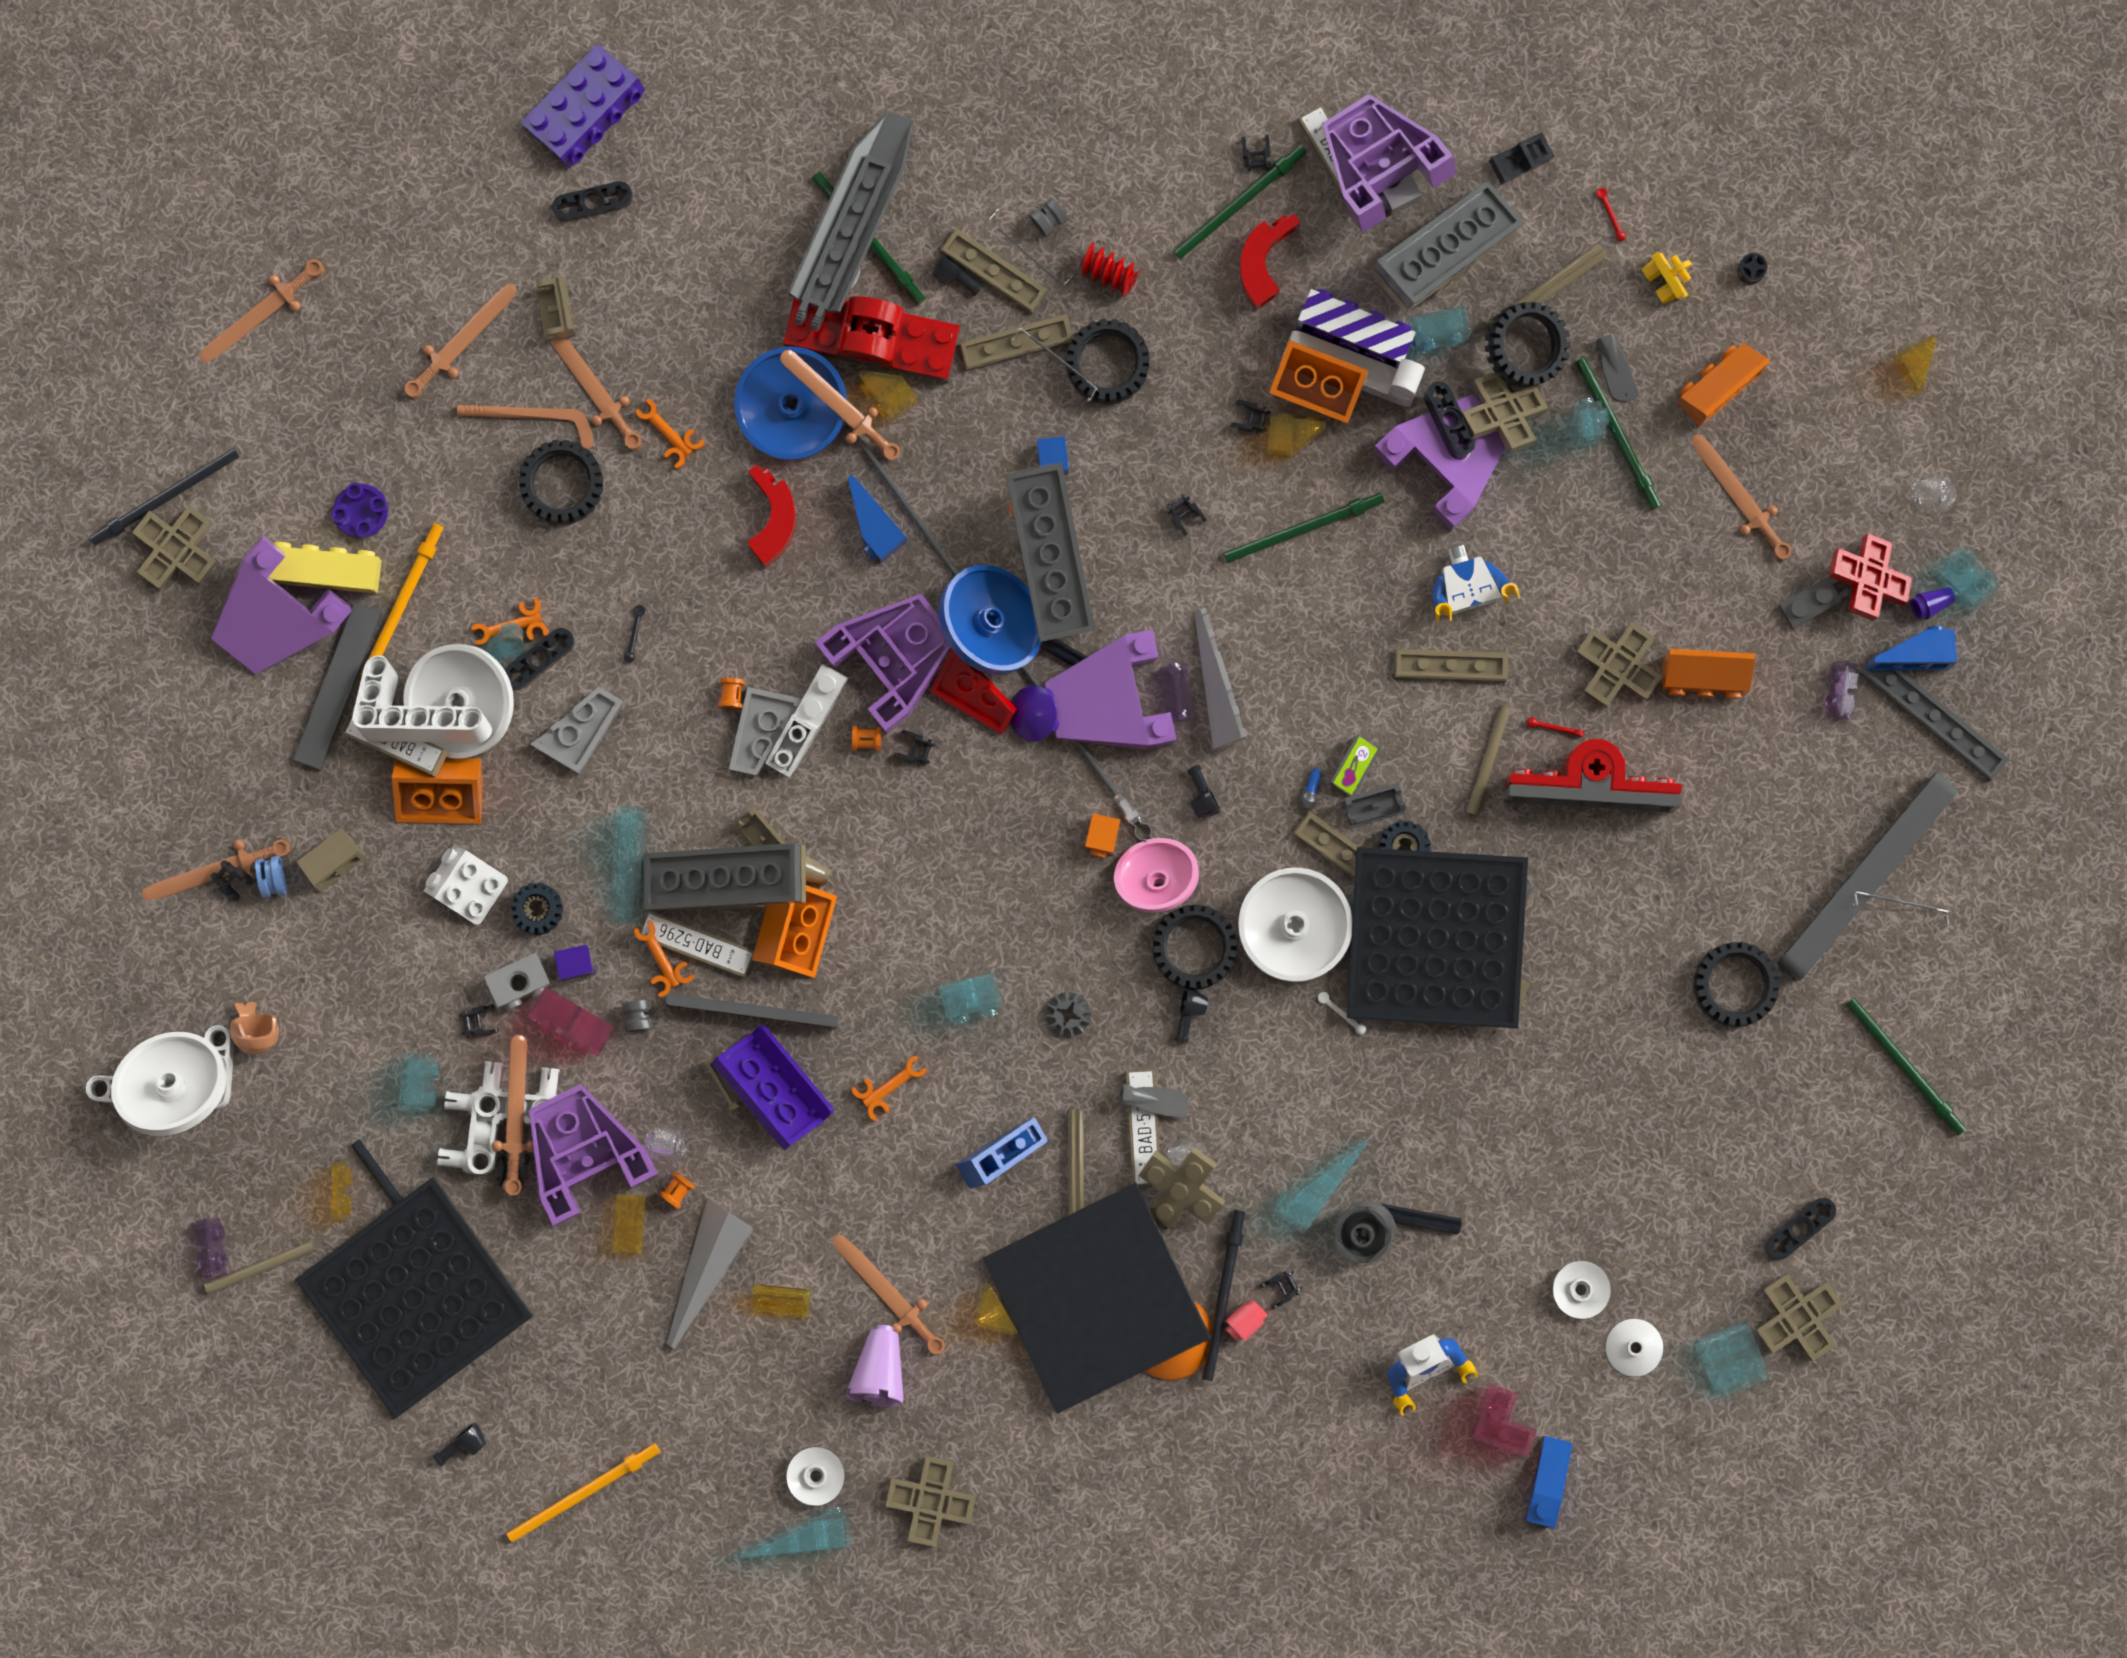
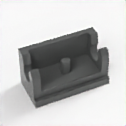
[1343,783,1406,828]

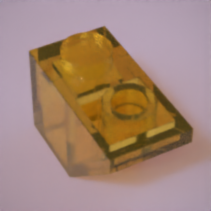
[857,370,919,423]
[1266,413,1327,457]

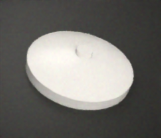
[404,644,514,758]
[1238,868,1352,982]
[111,1032,227,1136]

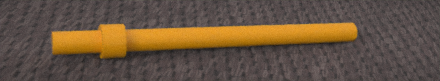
[360,523,444,675]
[506,1443,661,1543]

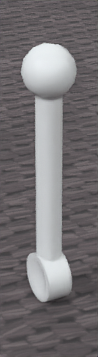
[1318,992,1366,1035]

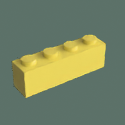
[269,542,382,594]

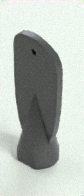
[1595,333,1638,401]
[1118,1084,1189,1118]

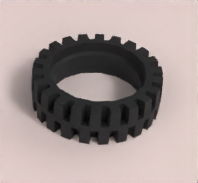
[1485,302,1571,386]
[1066,319,1150,405]
[519,439,604,525]
[1153,904,1237,989]
[1694,942,1780,1027]

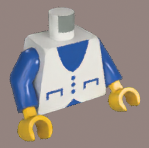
[1431,545,1520,623]
[1388,1335,1478,1416]

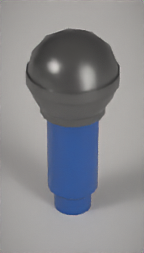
[1298,768,1321,811]

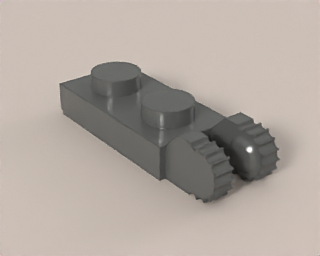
[1778,577,1853,630]

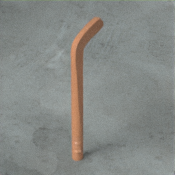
[457,405,593,450]

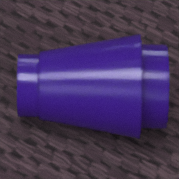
[1910,587,1955,620]

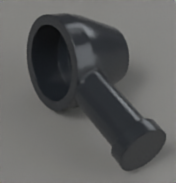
[932,254,983,297]
[1187,765,1221,818]
[1174,988,1208,1043]
[433,1423,486,1466]

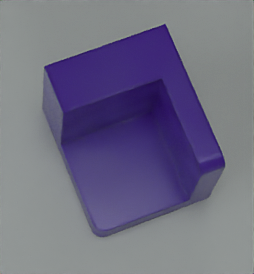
[554,945,596,981]

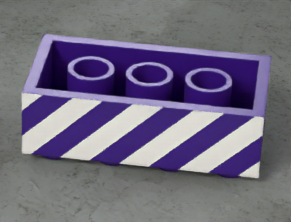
[1296,289,1416,369]

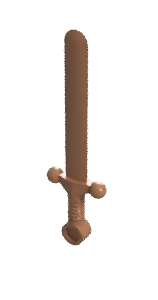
[200,259,324,362]
[404,284,517,399]
[550,338,642,451]
[780,350,900,460]
[1692,434,1791,561]
[142,839,291,901]
[491,1035,534,1195]
[833,1235,945,1355]

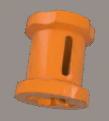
[717,678,745,710]
[852,725,882,752]
[658,1171,696,1209]

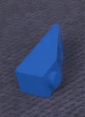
[848,474,907,563]
[1866,626,1957,671]
[956,1117,1048,1189]
[1524,1436,1573,1528]

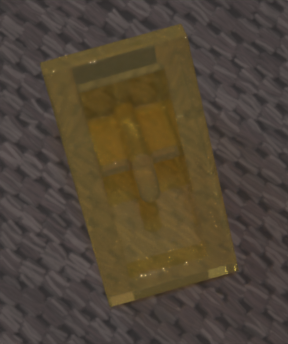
[1893,335,1937,395]
[974,1283,1018,1336]

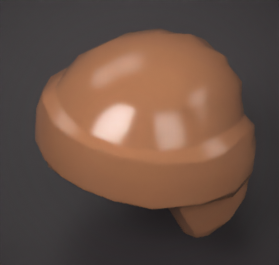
[230,1002,279,1055]

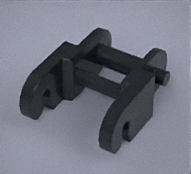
[1241,135,1271,172]
[1230,400,1271,433]
[1167,494,1207,537]
[894,730,936,765]
[211,860,253,901]
[459,1004,499,1037]
[496,1149,530,1187]
[1259,1270,1303,1310]

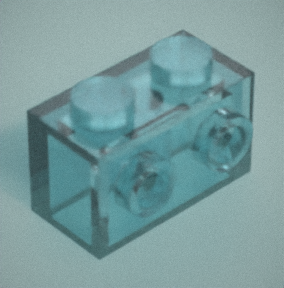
[1408,306,1471,353]
[1567,398,1609,449]
[1932,546,2000,613]
[939,973,1002,1024]
[398,1053,440,1114]

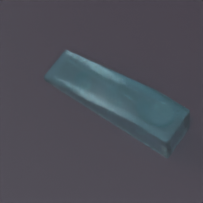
[610,806,647,924]
[1274,1137,1369,1234]
[735,1506,852,1559]

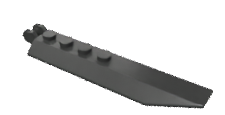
[788,111,914,331]

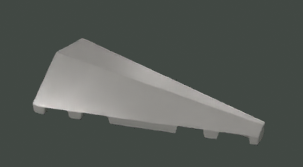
[1194,608,1247,752]
[667,1198,754,1349]

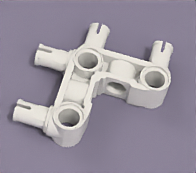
[437,1061,560,1175]

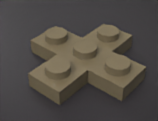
[1462,373,1548,454]
[132,505,218,590]
[1576,622,1663,708]
[1138,1147,1225,1229]
[1755,1274,1844,1362]
[886,1455,976,1547]

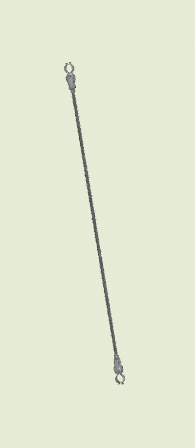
[844,422,1153,843]

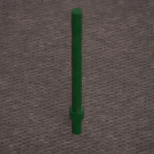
[1173,144,1307,260]
[812,172,926,305]
[1575,357,1662,511]
[1224,492,1385,563]
[1846,997,1967,1136]

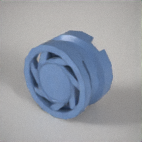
[255,856,287,898]

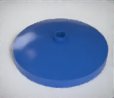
[734,346,848,460]
[939,565,1042,675]

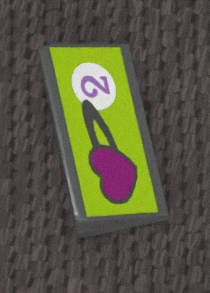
[1329,734,1381,796]

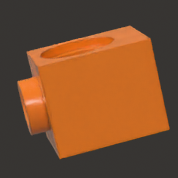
[1085,814,1120,859]

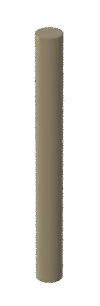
[1466,706,1511,816]
[204,1240,316,1294]

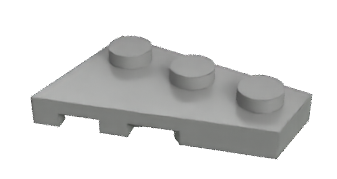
[530,687,624,775]
[729,687,802,776]

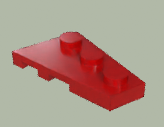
[929,649,1017,735]

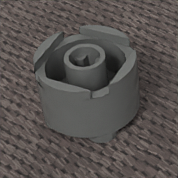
[1335,1200,1397,1263]

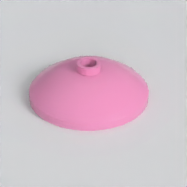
[1114,838,1199,913]

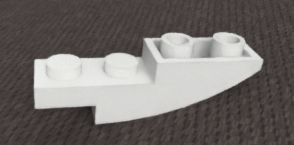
[765,664,848,777]

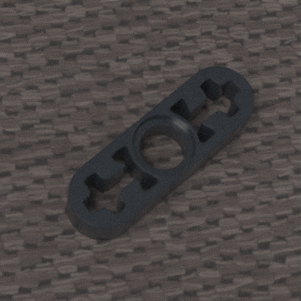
[552,181,633,222]
[1424,381,1476,460]
[505,628,575,690]
[1765,1198,1836,1260]

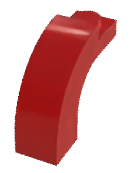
[1239,214,1301,312]
[747,464,796,568]

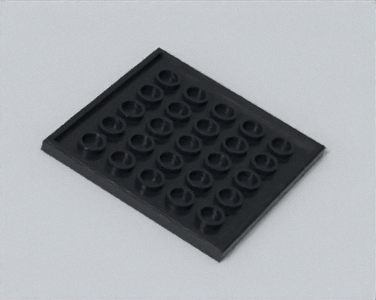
[1347,847,1528,1029]
[295,1177,534,1419]
[983,1182,1212,1414]

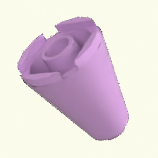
[846,1325,904,1407]

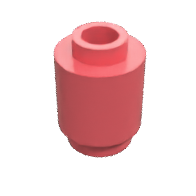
[1225,1299,1268,1341]

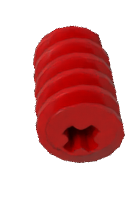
[1080,241,1142,297]

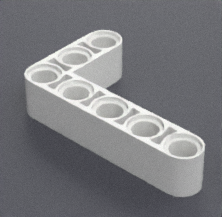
[1282,331,1425,407]
[352,655,492,743]
[86,1025,235,1109]

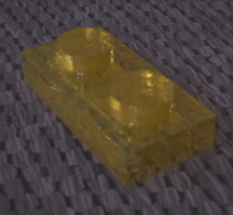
[331,1162,353,1220]
[613,1194,646,1253]
[752,1284,811,1318]

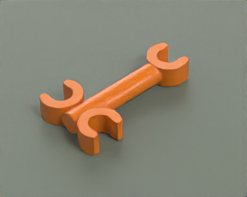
[636,399,705,470]
[471,598,549,646]
[634,920,694,997]
[852,1056,927,1121]

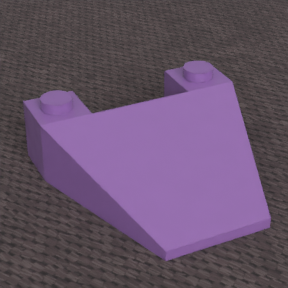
[1322,94,1457,233]
[1373,394,1505,532]
[211,534,352,674]
[815,594,951,734]
[1044,630,1176,750]
[529,1084,659,1226]

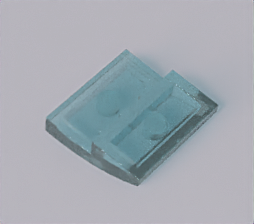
[1693,1321,1770,1400]

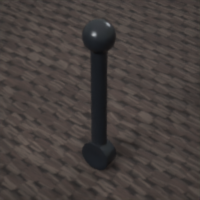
[624,605,645,662]

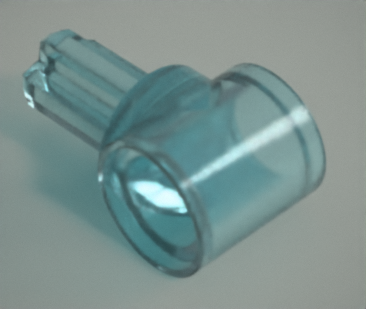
[484,622,524,661]

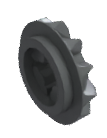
[1046,992,1091,1038]

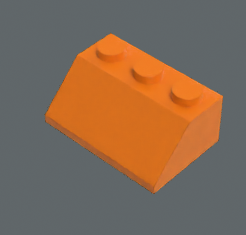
[1269,340,1369,423]
[1677,343,1770,427]
[1661,649,1756,699]
[392,758,483,824]
[752,885,837,978]

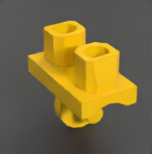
[1642,252,1692,304]

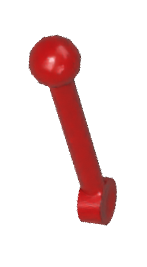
[1596,188,1626,242]
[1526,717,1585,737]

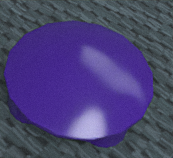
[332,483,388,539]
[1010,685,1059,741]

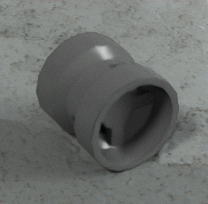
[1029,198,1068,237]
[622,1000,654,1032]

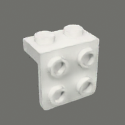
[424,844,508,924]

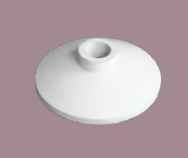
[1553,1261,1611,1319]
[1606,1319,1663,1376]
[787,1447,844,1506]

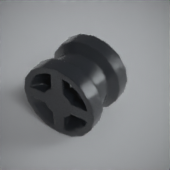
[1737,253,1768,285]

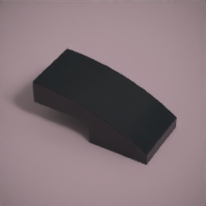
[1489,133,1555,185]

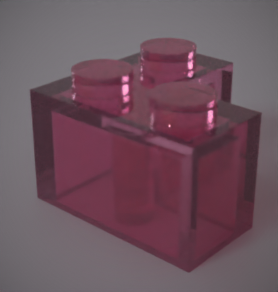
[528,987,615,1057]
[1470,1383,1537,1457]

